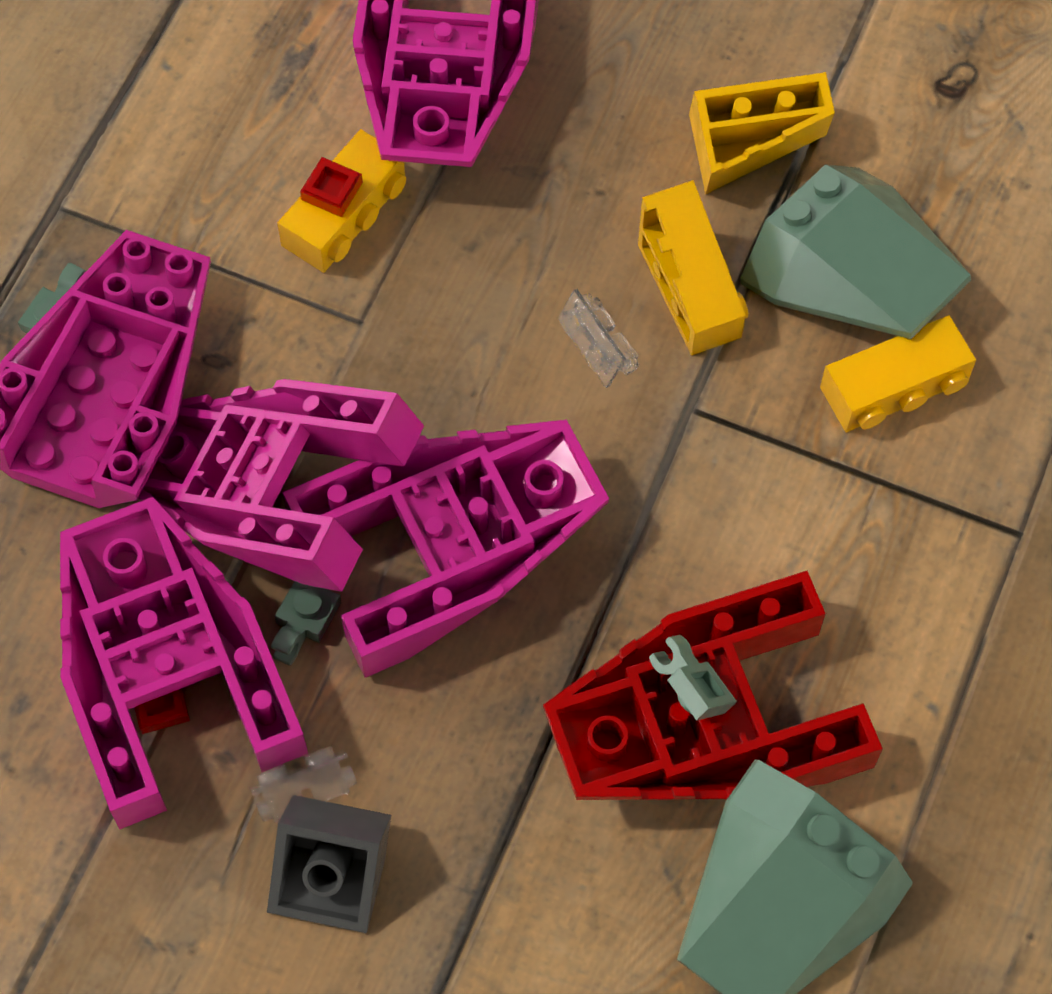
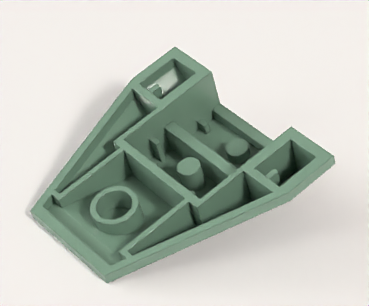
[740,164,971,339]
[677,759,913,994]

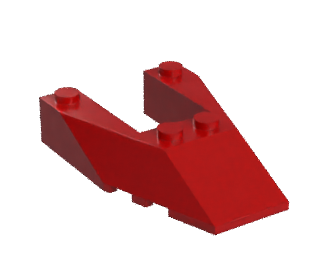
[543,570,883,800]

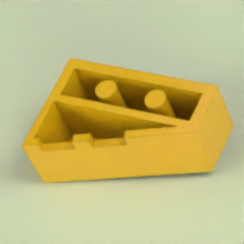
[689,72,835,195]

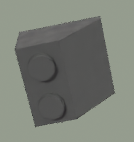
[267,795,392,933]

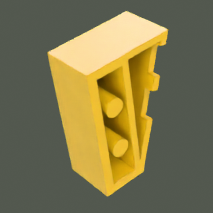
[638,180,749,356]

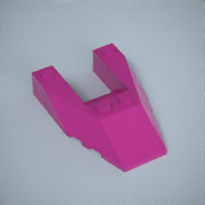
[352,0,539,167]
[138,379,424,592]
[282,420,609,678]
[60,497,308,829]

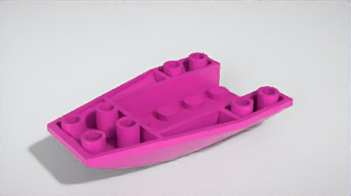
[0,230,211,508]

